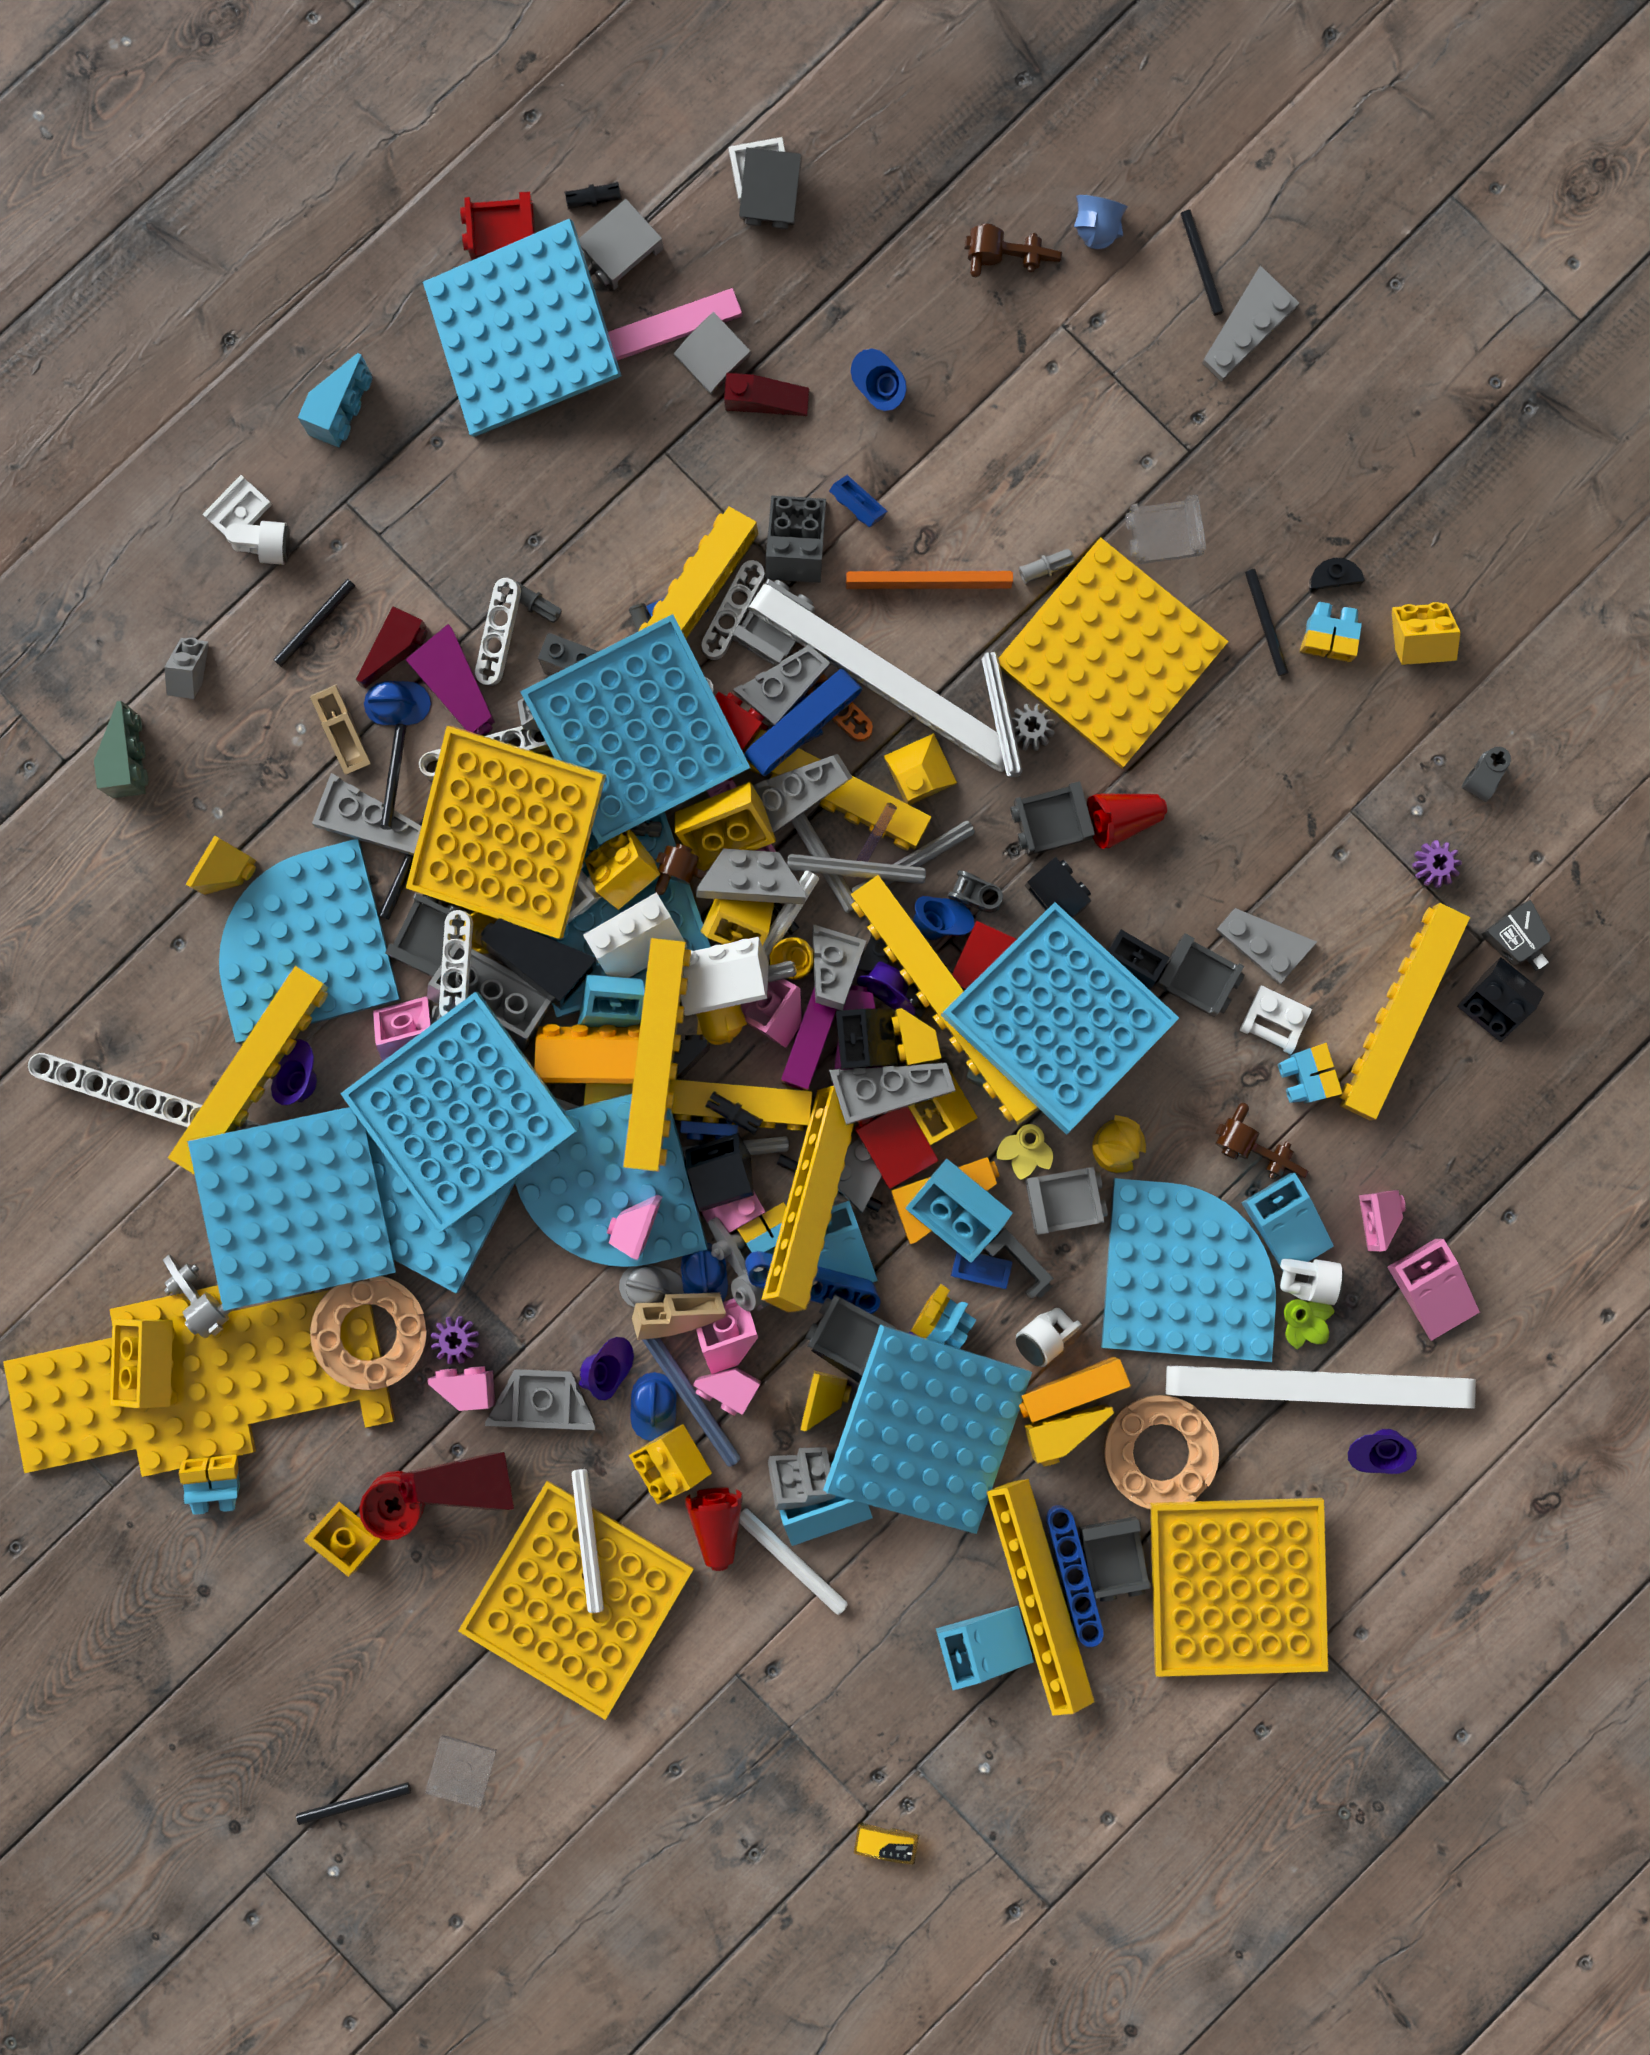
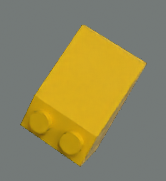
[1024,1404,1114,1466]

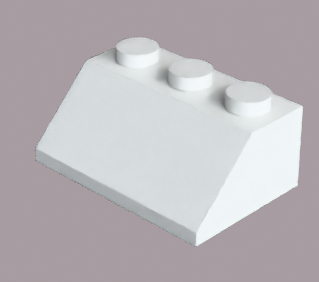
[583,892,685,978]
[681,937,769,1016]

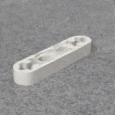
[701,560,765,660]
[475,578,521,686]
[439,910,473,1016]

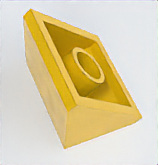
[304,1502,381,1577]

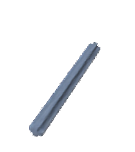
[642,1338,741,1467]

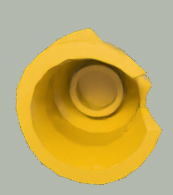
[696,1004,747,1045]
[1092,1115,1146,1173]

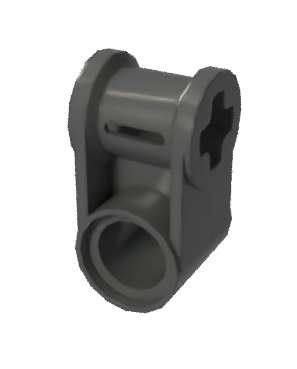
[1462,747,1511,802]
[947,870,1003,913]

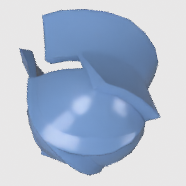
[1074,195,1128,249]

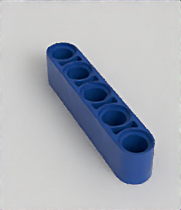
[744,668,862,776]
[745,1251,880,1314]
[1046,1505,1104,1647]

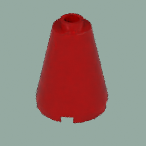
[1087,793,1167,849]
[685,1487,743,1571]

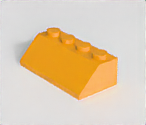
[534,1024,640,1084]

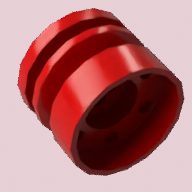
[359,1471,426,1540]

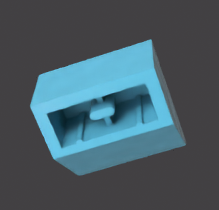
[578,974,645,1027]

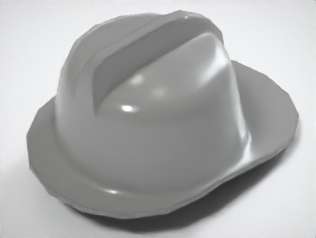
[619,1264,684,1307]

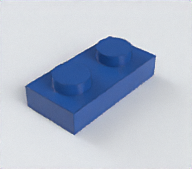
[829,475,888,528]
[681,1121,739,1140]
[951,1251,1012,1289]

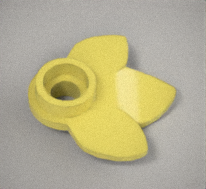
[997,1124,1053,1180]

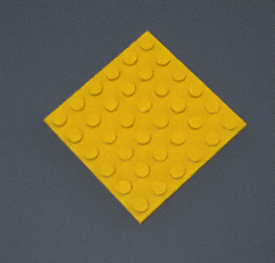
[998,537,1229,769]
[406,726,606,939]
[458,1480,694,1720]
[1150,1498,1328,1677]

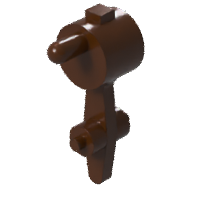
[964,224,1062,278]
[655,844,714,901]
[1215,1103,1309,1180]

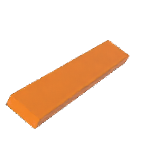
[846,571,1013,589]

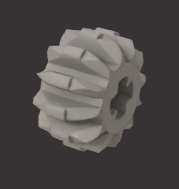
[1011,703,1055,751]

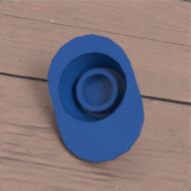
[851,348,907,411]
[364,681,431,725]
[913,896,974,940]
[681,1243,728,1302]
[630,1372,677,1441]

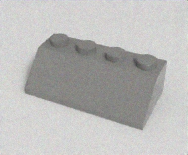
[427,943,552,1052]

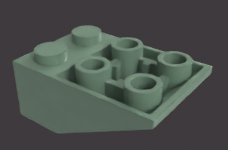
[94,701,149,798]

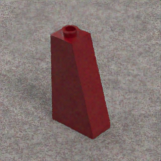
[399,1452,514,1511]

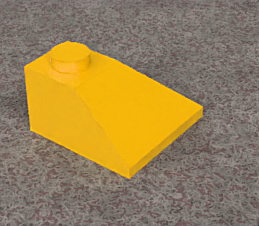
[884,733,957,805]
[186,835,256,895]
[801,1370,851,1431]

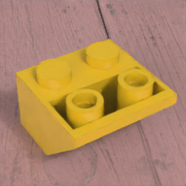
[1392,602,1461,665]
[584,829,660,910]
[700,899,774,946]
[891,1008,941,1066]
[908,1069,978,1145]
[629,1424,712,1504]

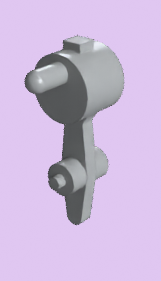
[708,1217,770,1311]
[163,1255,235,1338]

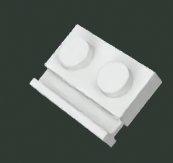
[203,475,272,535]

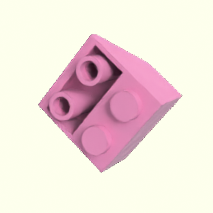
[428,1366,495,1411]
[693,1367,761,1416]

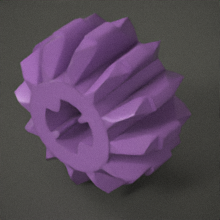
[1412,840,1462,888]
[431,1316,480,1364]

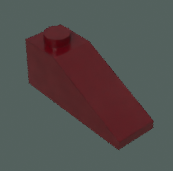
[724,373,809,416]
[356,606,427,688]

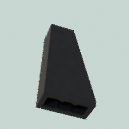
[481,918,596,1009]

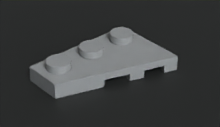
[812,924,867,1011]

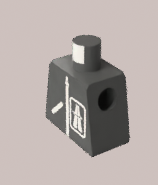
[1481,900,1551,971]

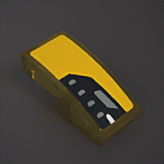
[854,1823,919,1865]

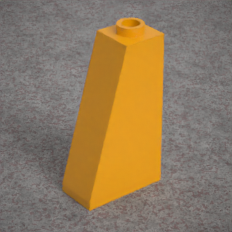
[891,1157,1000,1244]
[1019,1356,1131,1423]

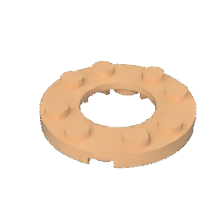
[310,1276,426,1390]
[1104,1395,1219,1509]

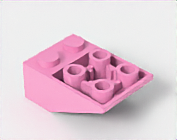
[1387,1239,1480,1341]

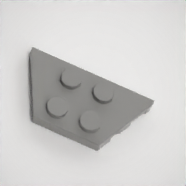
[696,848,806,904]
[485,1369,596,1430]

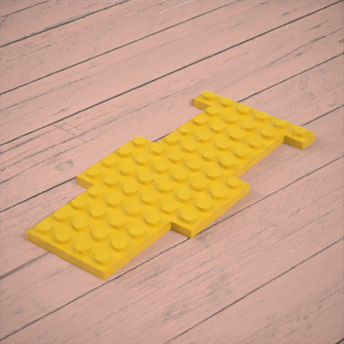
[3,1285,395,1477]

